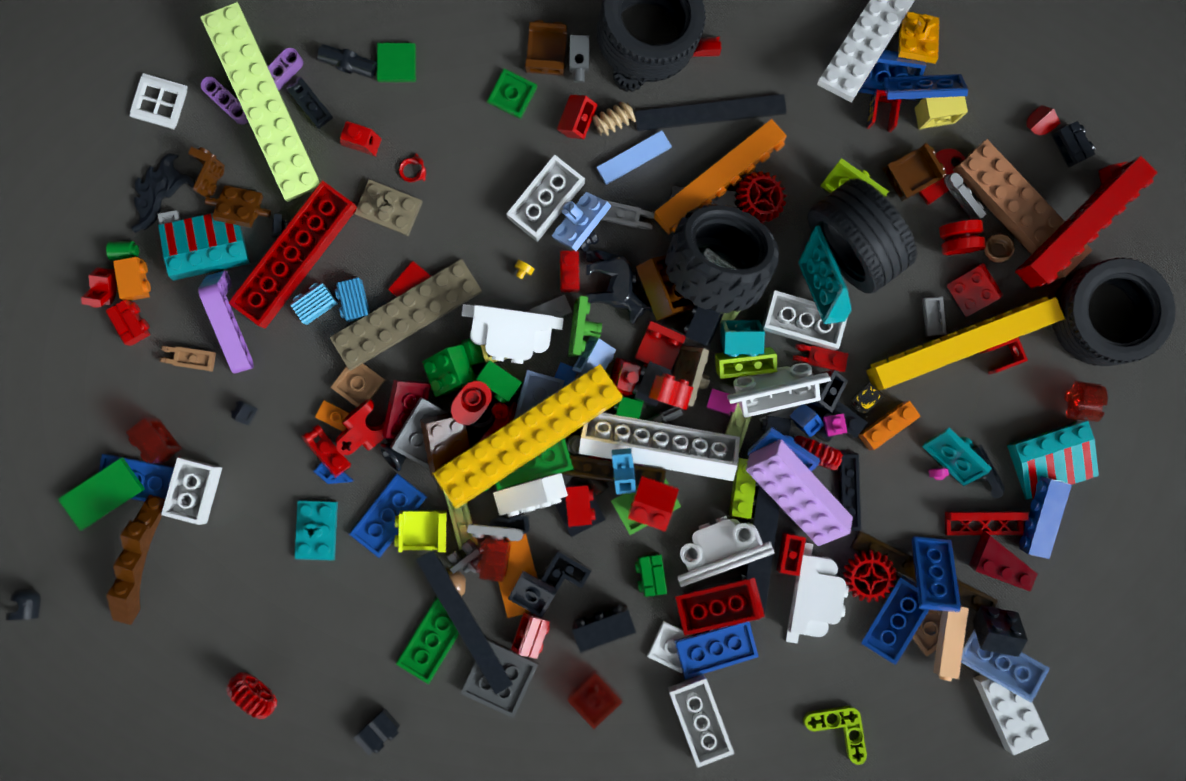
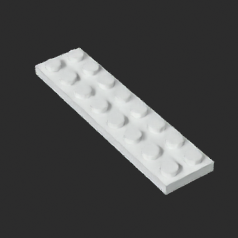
[817,0,915,103]

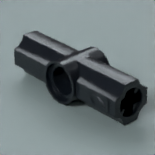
[317,44,377,79]

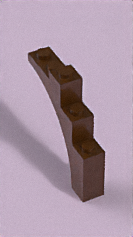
[107,495,165,625]

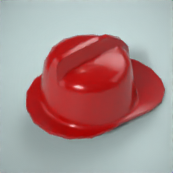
[451,381,492,425]

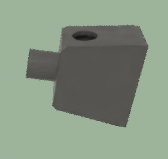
[570,35,589,83]

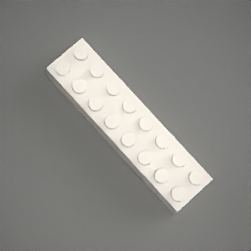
[579,413,740,481]

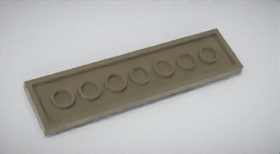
[330,259,482,371]

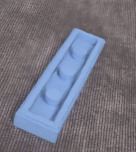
[597,131,672,185]

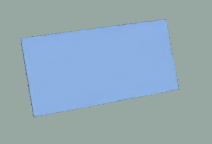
[961,629,1050,703]

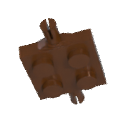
[205,185,271,228]

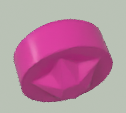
[928,468,949,480]

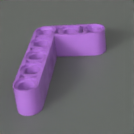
[201,48,303,125]
[198,270,254,374]

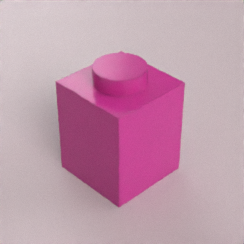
[707,389,738,416]

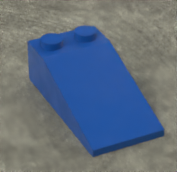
[861,575,930,665]

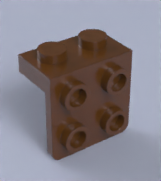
[188,147,225,197]

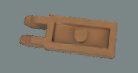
[159,346,216,372]

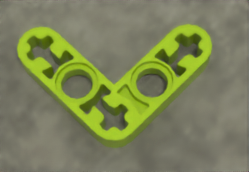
[803,706,867,765]

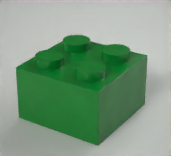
[422,345,477,397]
[476,360,523,403]

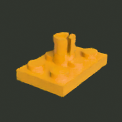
[898,12,939,64]

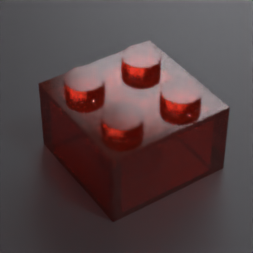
[126,418,182,463]
[477,536,512,582]
[567,669,623,729]

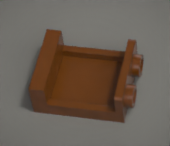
[525,20,567,76]
[883,143,946,202]

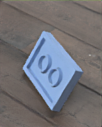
[552,192,611,251]

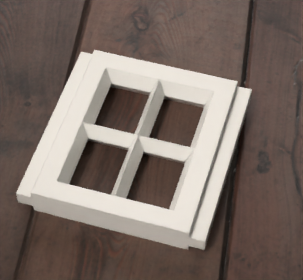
[130,73,188,129]

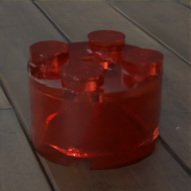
[1065,381,1108,422]

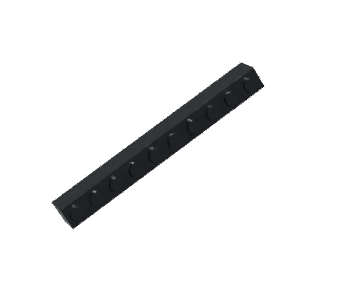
[740,416,791,612]

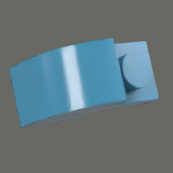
[611,448,636,494]

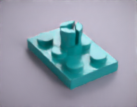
[922,427,992,486]
[295,501,338,560]

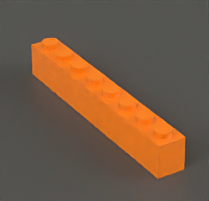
[654,119,787,235]

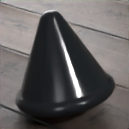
[380,443,407,471]

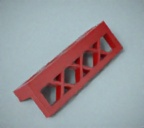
[945,511,1029,535]

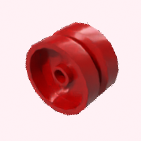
[939,220,986,255]

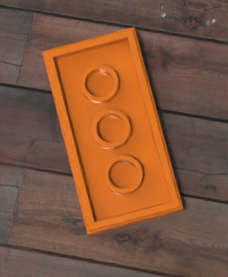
[489,534,538,618]

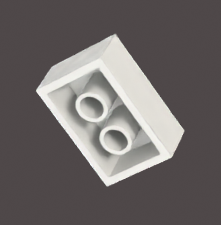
[161,458,222,525]
[493,473,568,517]

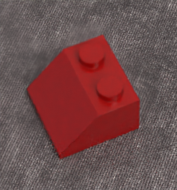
[628,476,679,532]

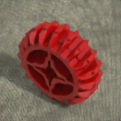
[736,171,787,223]
[793,436,843,470]
[843,550,897,603]
[226,672,277,719]

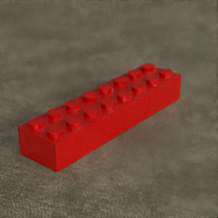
[1015,156,1158,288]
[229,180,357,329]

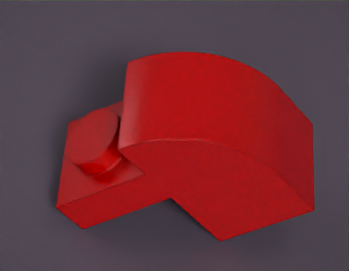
[81,267,117,308]

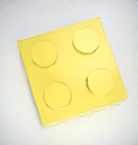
[915,96,968,129]

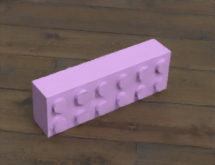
[746,439,853,546]

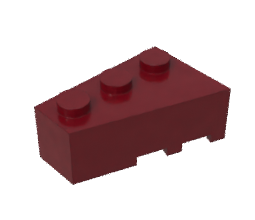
[969,530,1038,592]

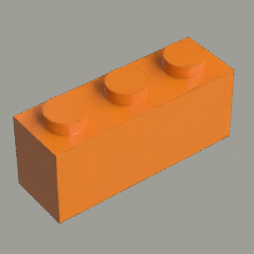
[858,401,921,450]

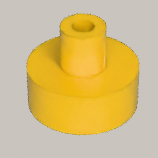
[514,260,535,279]

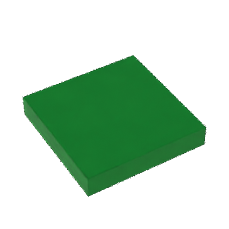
[377,43,416,82]
[487,68,538,120]

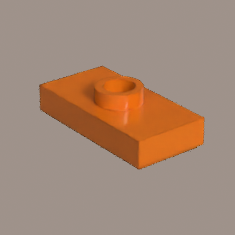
[315,400,349,432]

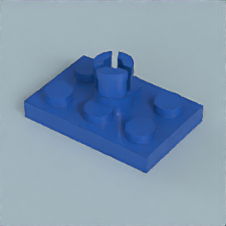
[748,427,820,471]

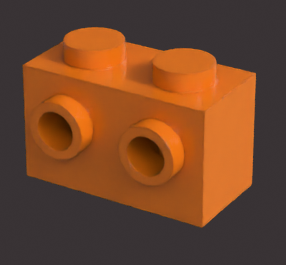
[113,257,151,301]

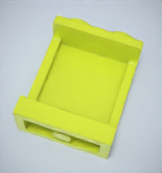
[395,510,447,552]

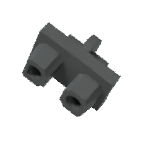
[447,539,483,574]

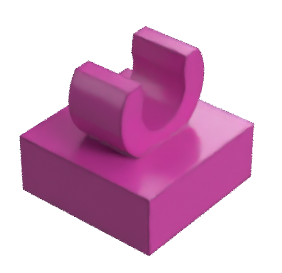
[823,413,848,436]

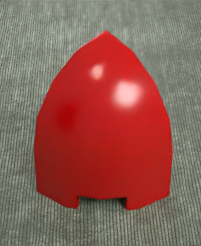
[692,37,722,57]
[1026,105,1061,135]

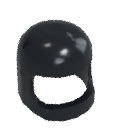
[5,589,41,621]

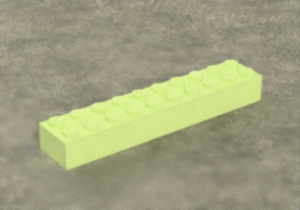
[201,2,321,202]

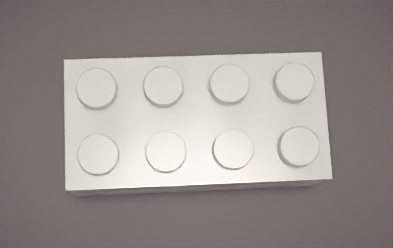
[507,155,585,242]
[762,290,848,351]
[668,674,734,768]
[973,674,1049,756]

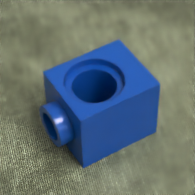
[789,404,824,438]

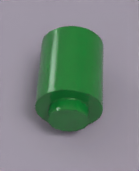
[106,241,139,261]

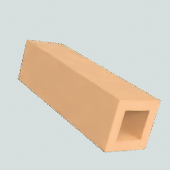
[933,605,969,681]

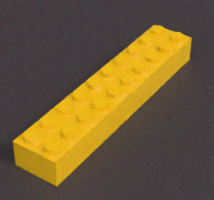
[866,296,1065,391]
[433,364,623,509]

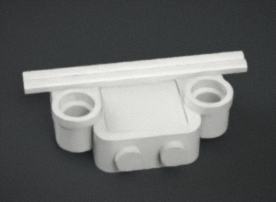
[462,304,564,364]
[727,363,830,418]
[677,516,774,587]
[786,542,849,644]

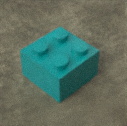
[720,320,765,357]

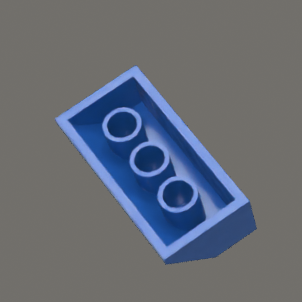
[858,50,926,100]

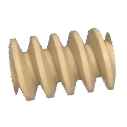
[593,101,636,137]

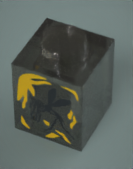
[849,383,883,413]

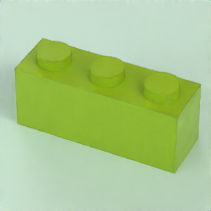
[715,347,777,379]
[729,458,756,519]

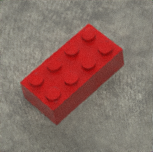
[675,578,765,636]

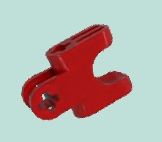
[336,399,385,455]

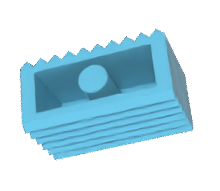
[290,282,338,325]

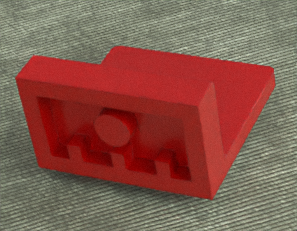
[947,263,1003,317]
[635,321,686,370]

